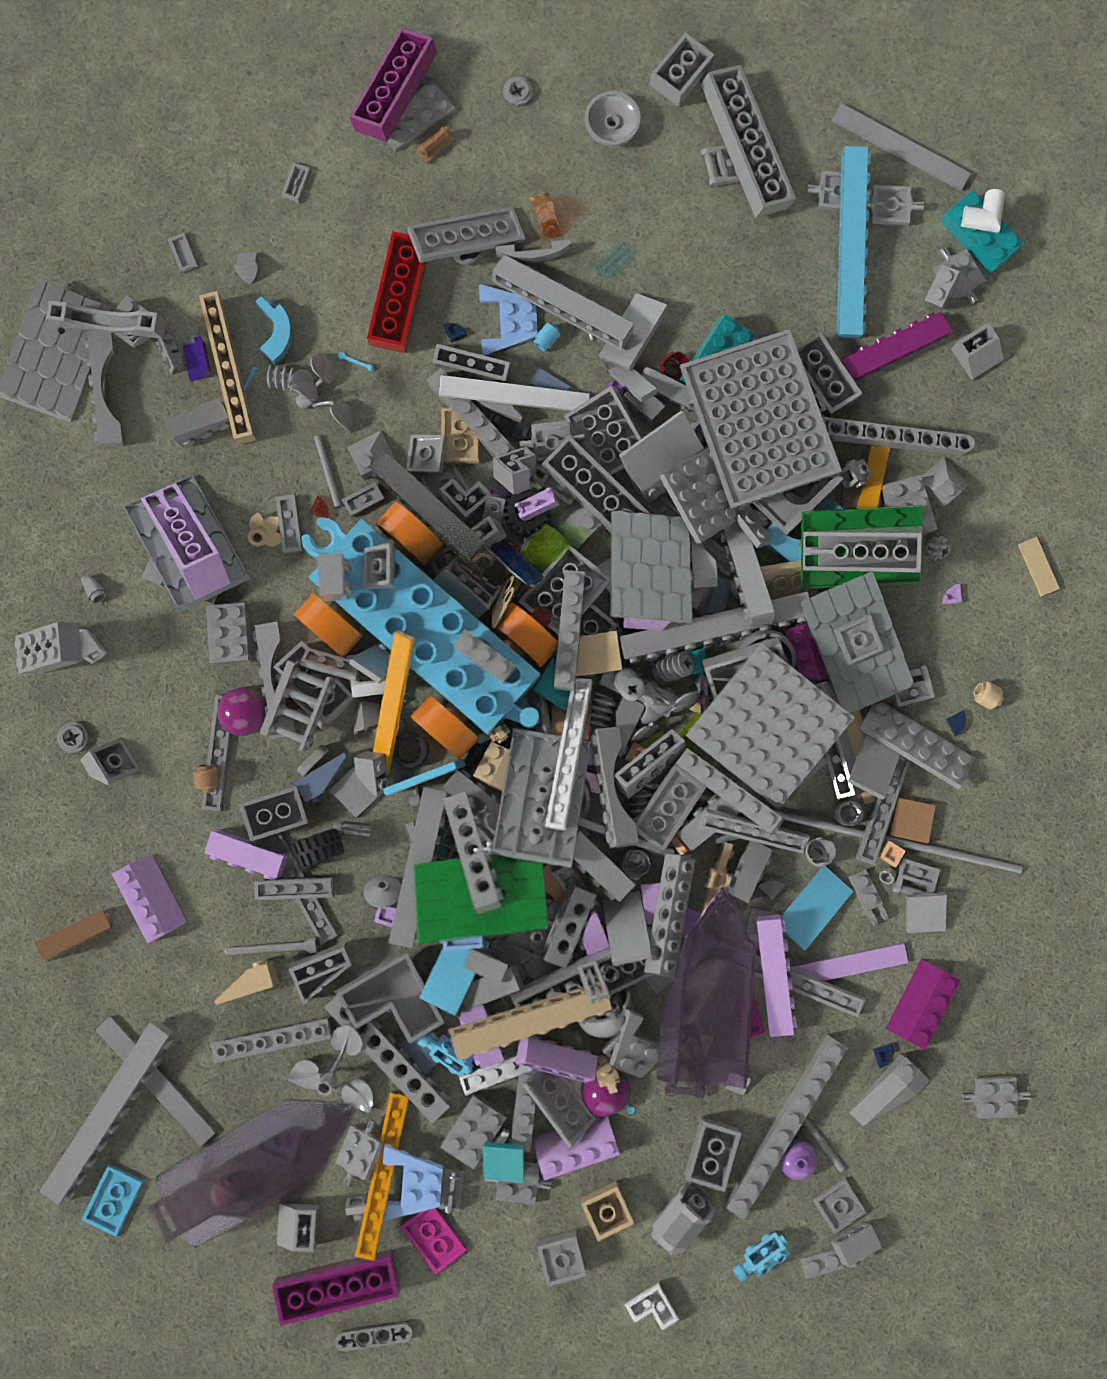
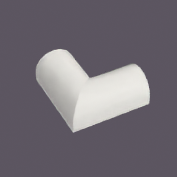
[961,189,1005,233]
[624,1283,679,1330]

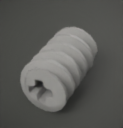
[267,364,309,392]
[652,652,694,684]
[613,667,645,701]
[590,692,617,732]
[629,790,653,822]

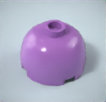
[779,1138,818,1181]

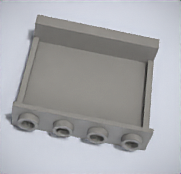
[752,474,843,536]

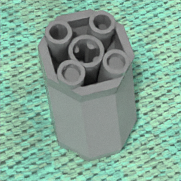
[652,1183,716,1255]

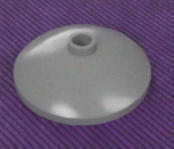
[585,91,640,146]

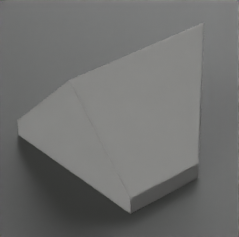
[352,701,382,735]

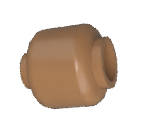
[193,763,220,793]

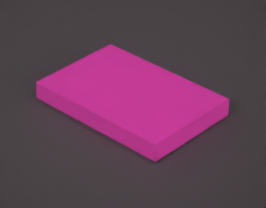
[400,1208,468,1275]

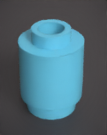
[534,323,560,352]

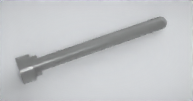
[224,937,318,955]

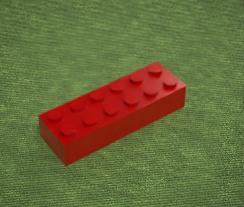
[367,231,427,353]

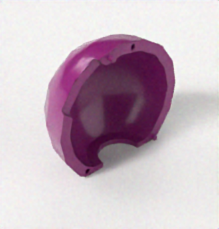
[217,687,266,736]
[580,1069,631,1117]

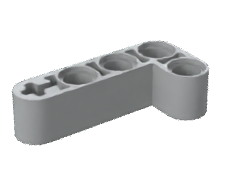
[641,368,698,417]

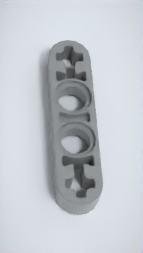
[335,1321,413,1351]

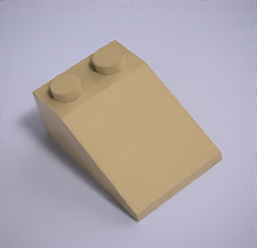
[473,742,510,792]
[215,959,280,1005]

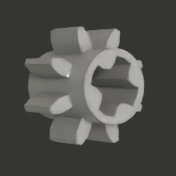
[926,536,950,560]

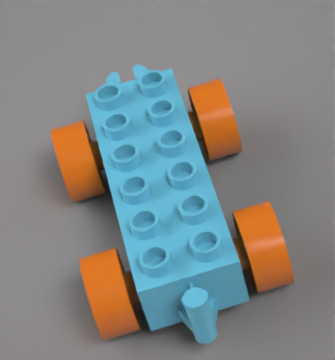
[293,502,558,760]

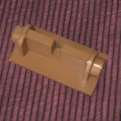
[415,126,455,163]

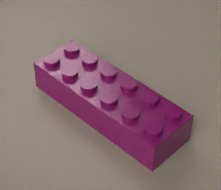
[349,27,437,142]
[272,1250,401,1326]

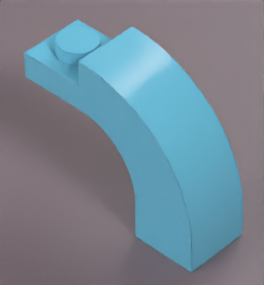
[256,297,293,366]

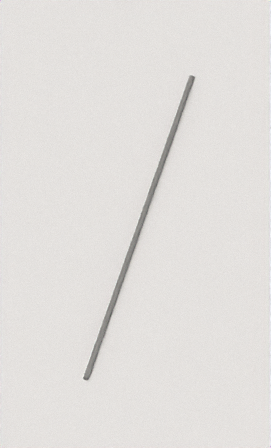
[587,767,1022,874]

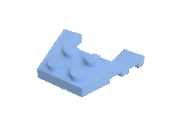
[479,285,538,356]
[383,1144,443,1220]

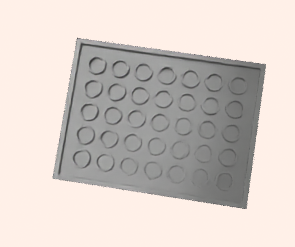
[680,329,842,509]

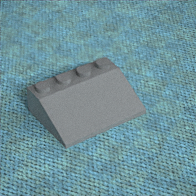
[564,386,644,476]
[619,411,704,504]
[518,544,611,636]

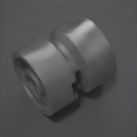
[834,801,864,826]

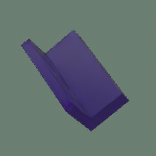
[183,336,212,381]

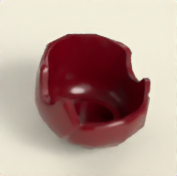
[660,351,689,381]

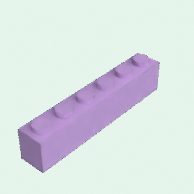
[756,914,797,1037]

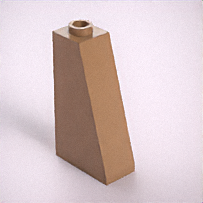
[34,910,113,962]

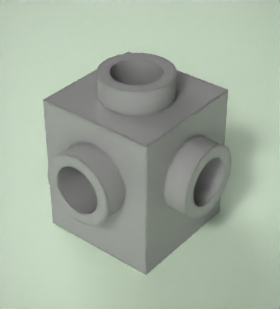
[839,459,872,489]

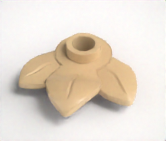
[248,512,281,547]

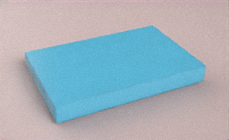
[81,1164,144,1237]

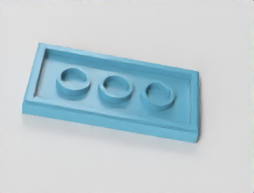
[383,759,466,796]
[780,866,853,950]
[420,939,490,1015]

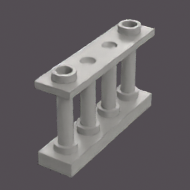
[260,661,336,751]

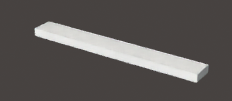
[439,375,589,411]
[545,678,593,831]

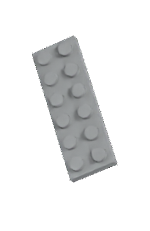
[407,206,525,263]
[859,701,975,790]

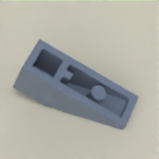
[294,753,348,804]

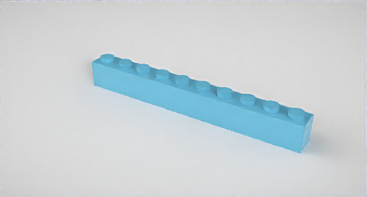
[837,146,871,339]

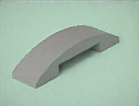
[496,240,571,264]

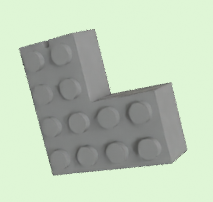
[702,637,786,699]
[335,951,444,1043]

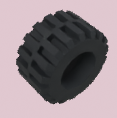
[504,487,551,538]
[290,829,345,869]

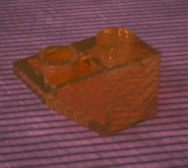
[530,193,561,241]

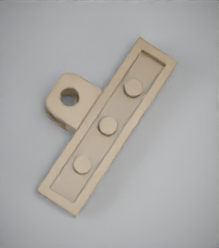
[700,842,734,919]

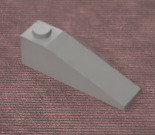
[849,1054,930,1126]

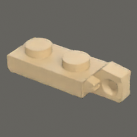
[489,724,510,746]
[596,1055,620,1094]

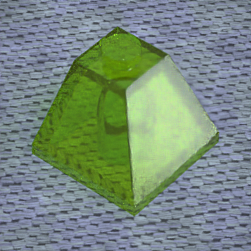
[521,524,570,573]

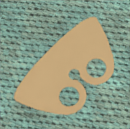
[492,576,514,627]

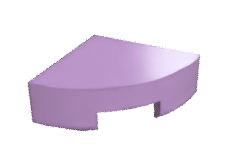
[942,584,962,605]

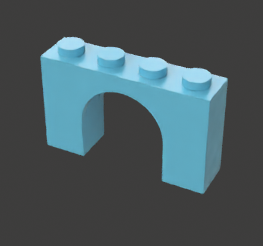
[765,495,843,563]

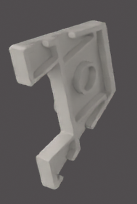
[610,1009,686,1078]

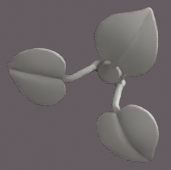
[287,353,354,432]
[629,684,702,743]
[286,1024,373,1113]

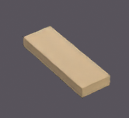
[1018,537,1060,596]

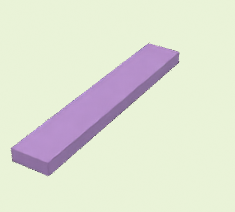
[790,943,908,981]

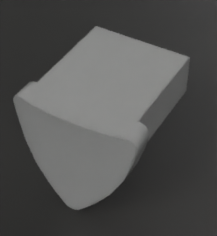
[235,252,258,284]

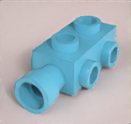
[417,1032,474,1076]
[732,1232,790,1282]

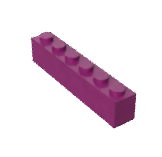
[841,311,952,382]

